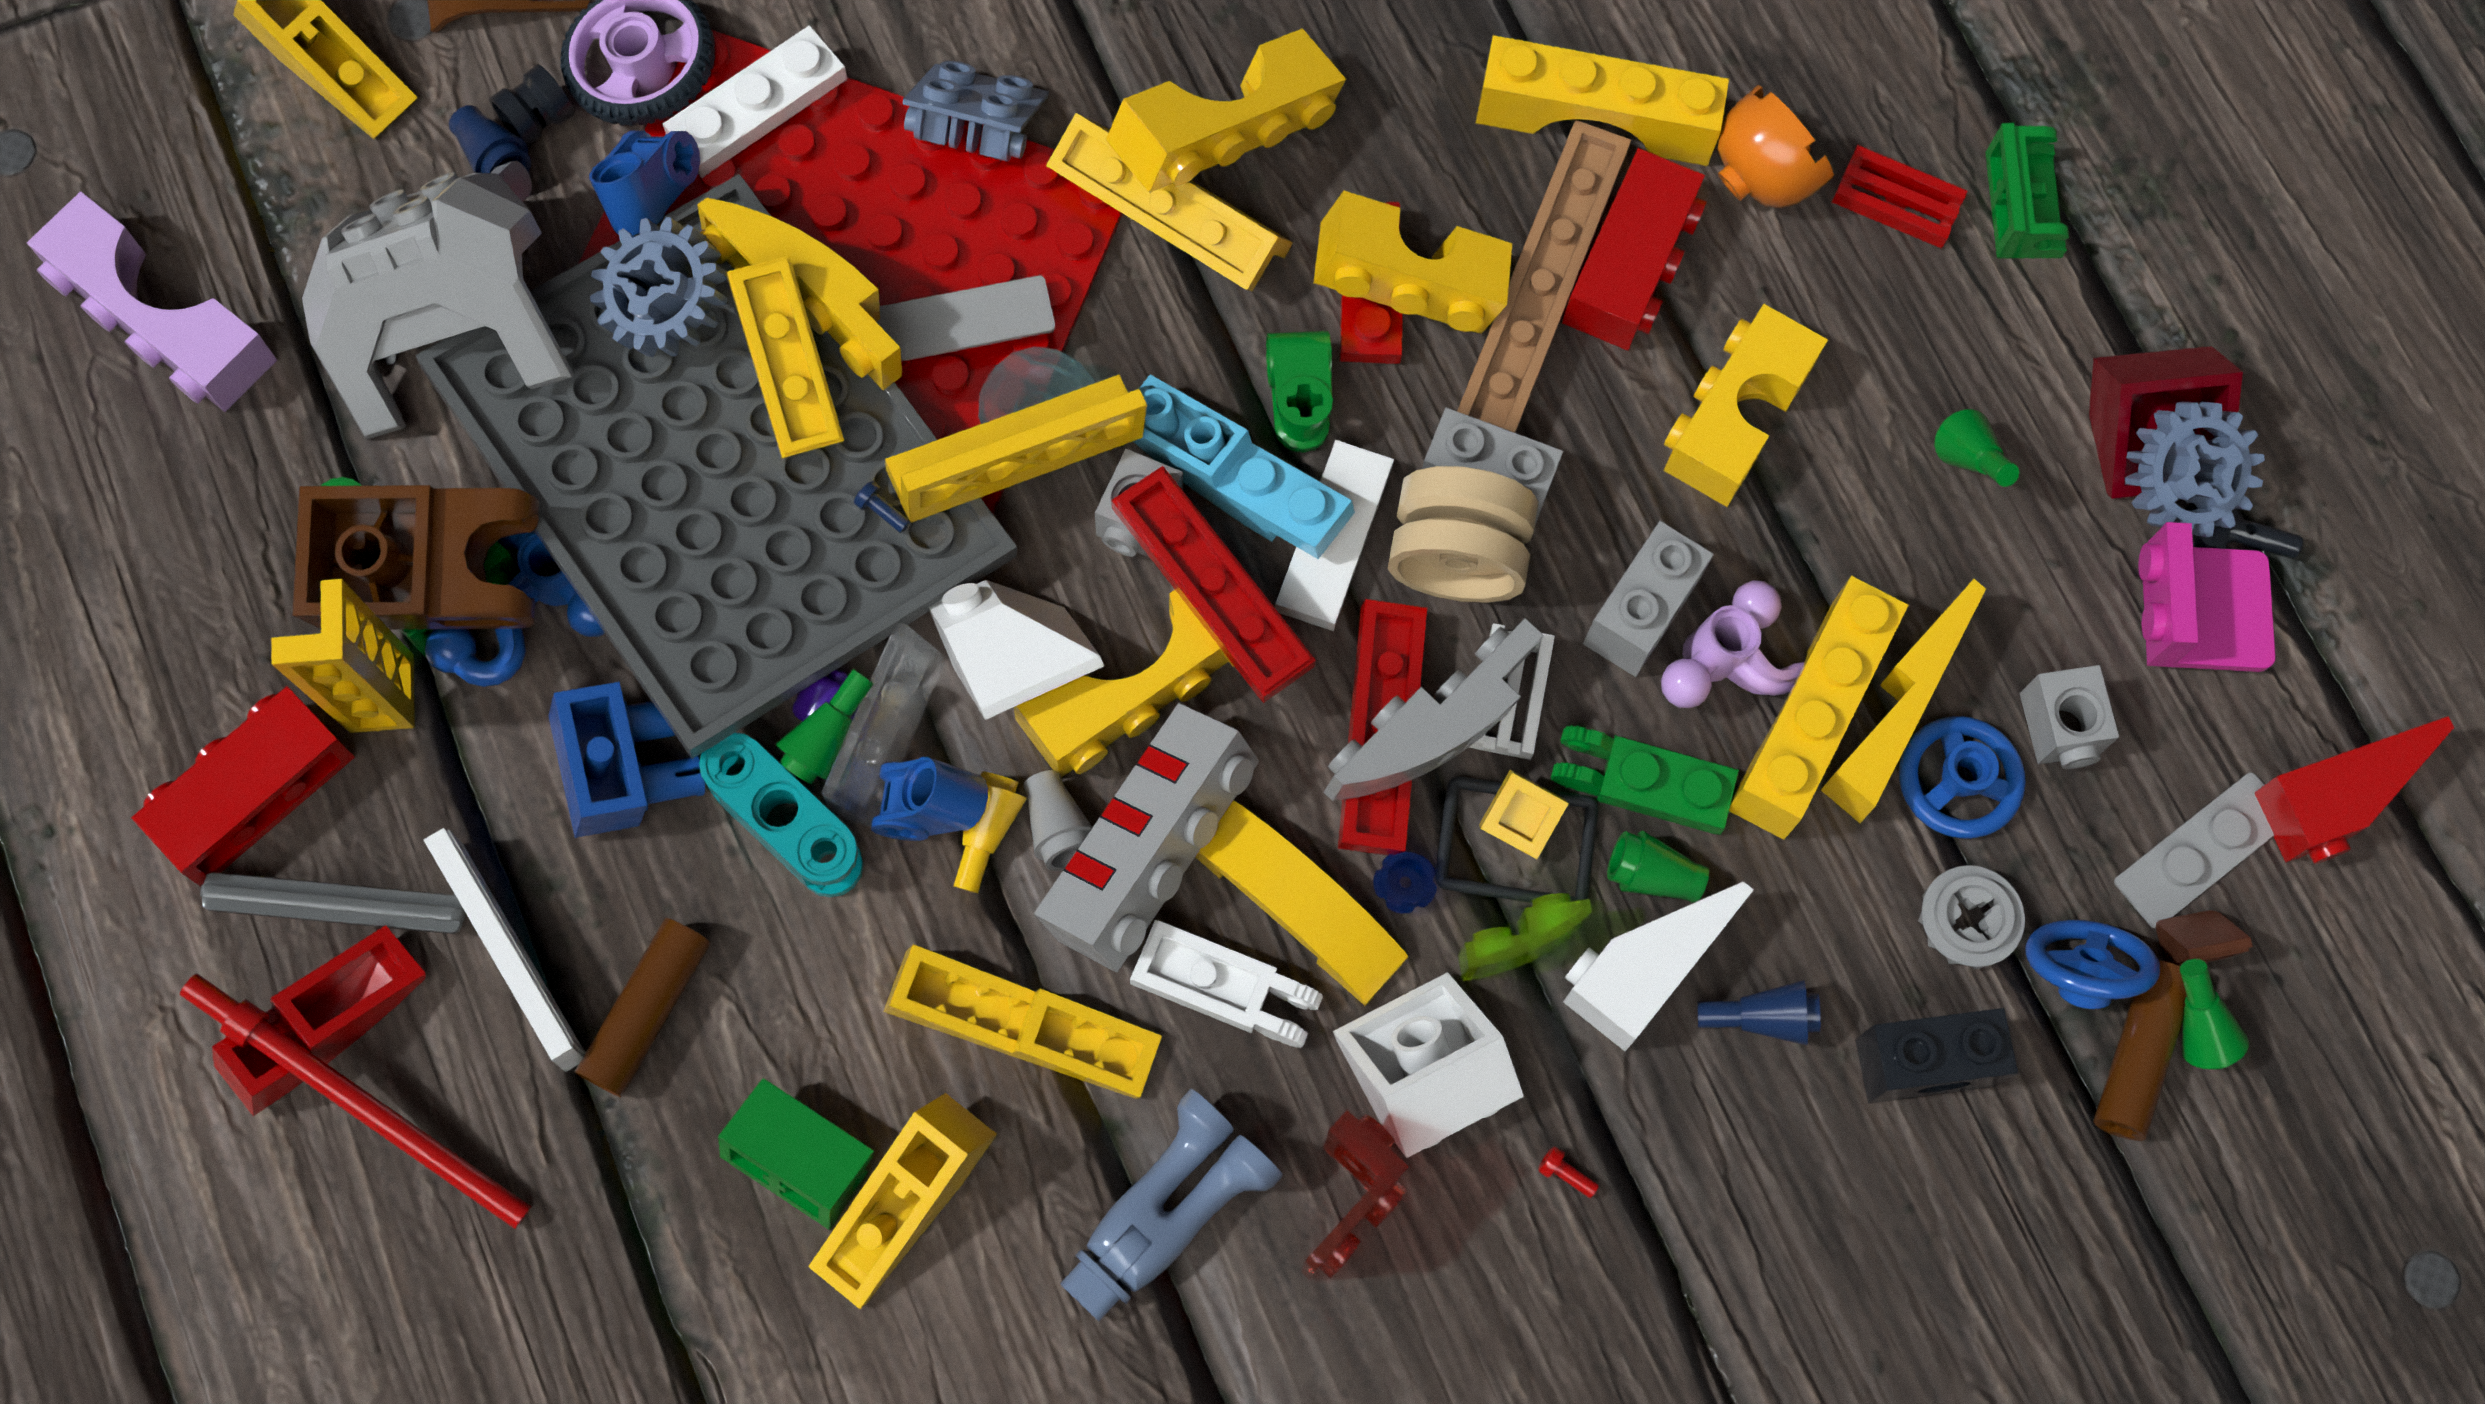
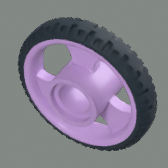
[560,0,715,126]

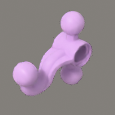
[1661,581,1804,708]

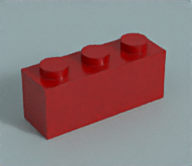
[1562,148,1707,351]
[131,686,355,887]

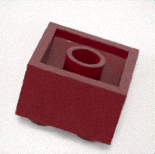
[2089,346,2243,499]

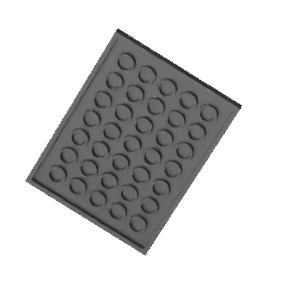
[415,174,1017,759]

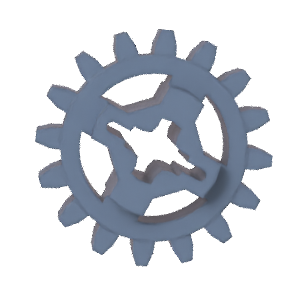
[590,217,728,357]
[2125,401,2265,537]

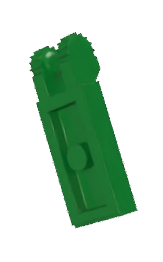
[1551,725,1739,835]

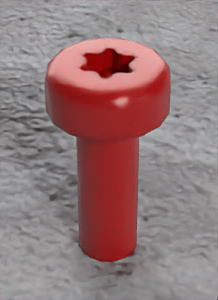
[1538,1146,1599,1198]

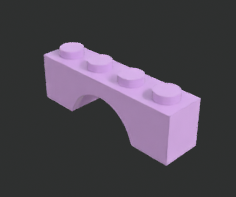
[27,191,277,412]

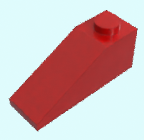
[2254,716,2454,864]

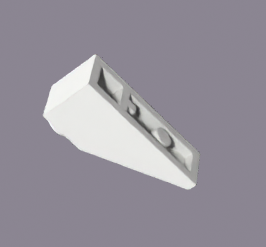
[1563,882,1754,1051]

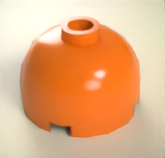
[1718,85,1834,208]

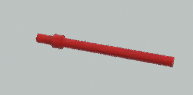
[179,973,532,1229]

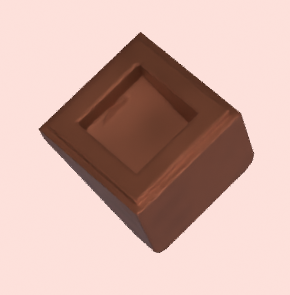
[2155,910,2253,966]

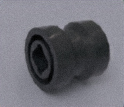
[489,64,575,147]

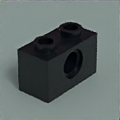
[1855,1008,2018,1104]

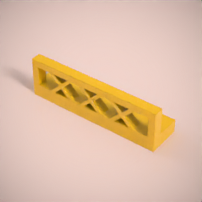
[1046,113,1293,292]
[885,375,1147,523]
[271,579,415,733]

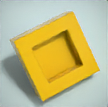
[1479,769,1569,859]

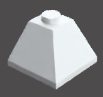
[929,580,1104,720]

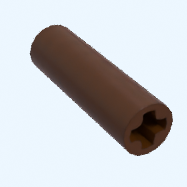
[575,918,711,1097]
[2093,961,2187,1141]

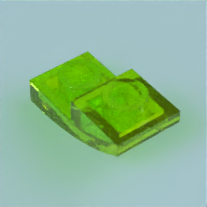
[1458,893,1592,982]

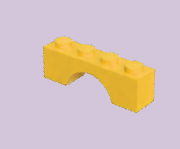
[1106,28,1346,193]
[1476,35,1729,166]
[1729,576,1908,840]
[1013,590,1234,778]

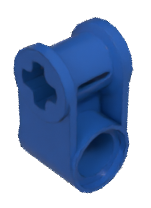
[589,131,700,235]
[871,757,988,841]

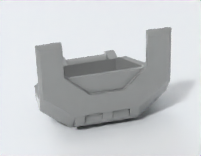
[302,161,574,440]

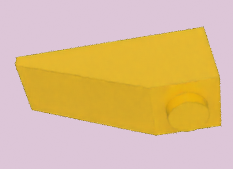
[233,0,418,139]
[808,1093,997,1309]

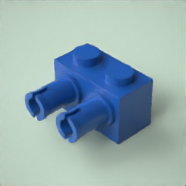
[548,682,705,838]

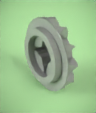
[1918,866,2025,970]

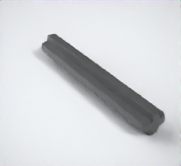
[200,872,465,934]

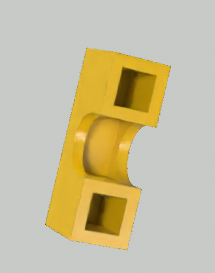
[1313,190,1512,334]
[1663,304,1828,507]

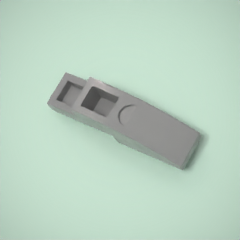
[1323,618,1544,801]

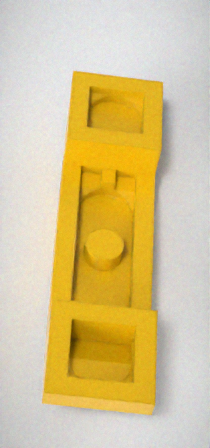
[1195,800,1409,1006]

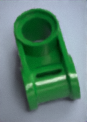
[1266,330,1333,453]

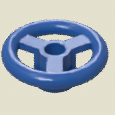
[1899,716,2026,839]
[2025,920,2160,1009]

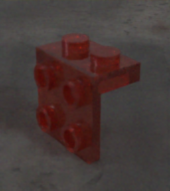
[1301,1110,1409,1281]

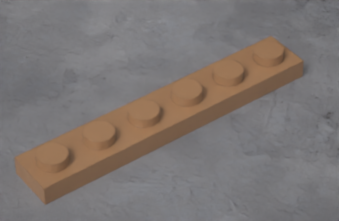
[1457,120,1631,433]

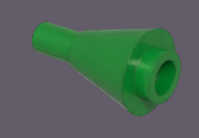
[1934,409,2019,487]
[776,669,875,784]
[2180,959,2249,1070]

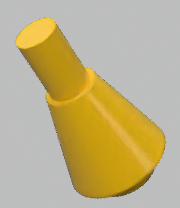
[953,771,1027,894]

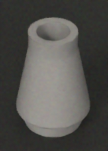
[1023,770,1093,871]

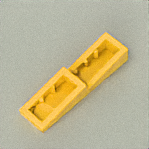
[1821,579,1986,823]
[883,944,1162,1099]

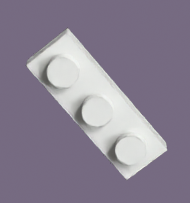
[663,25,847,178]

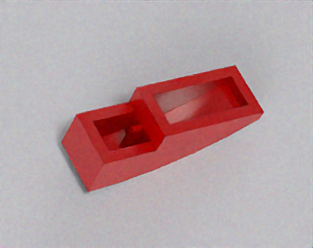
[212,925,426,1117]

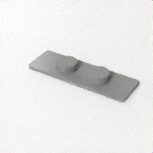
[877,276,1055,362]
[2114,773,2274,928]

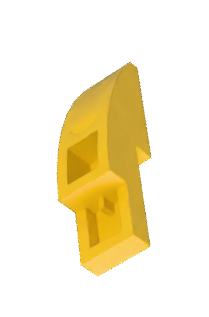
[697,197,902,390]

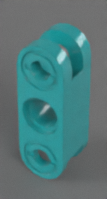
[699,732,864,898]

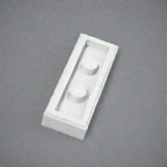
[1275,440,1394,631]

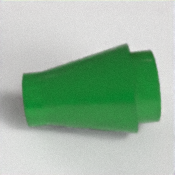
[1607,830,1709,903]

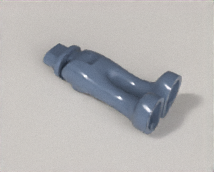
[1060,1089,1283,1321]

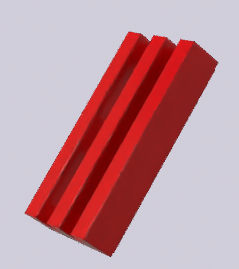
[1831,145,1968,249]

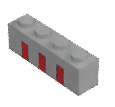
[1034,703,1259,973]

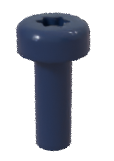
[854,481,910,533]

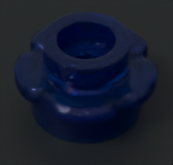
[1373,851,1437,914]

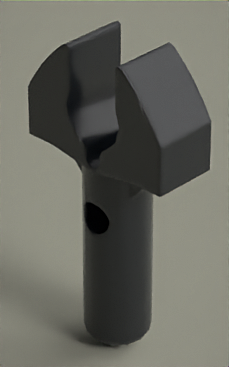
[2185,503,2304,559]

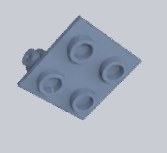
[903,61,1049,162]

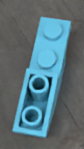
[1133,374,1355,559]

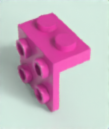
[2138,522,2275,672]

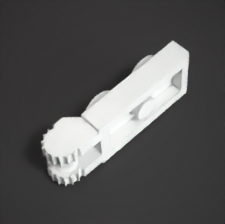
[1130,920,1323,1048]

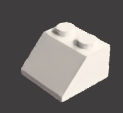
[1333,972,1524,1158]

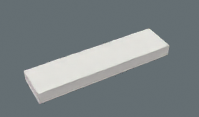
[424,828,585,1072]

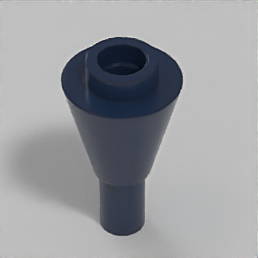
[1697,980,1821,1046]

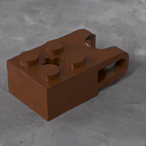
[293,485,540,630]

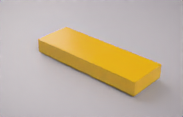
[727,255,844,459]

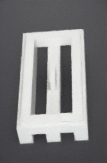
[1469,623,1555,760]

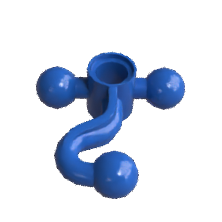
[425,530,605,687]

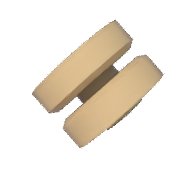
[1388,466,1539,603]

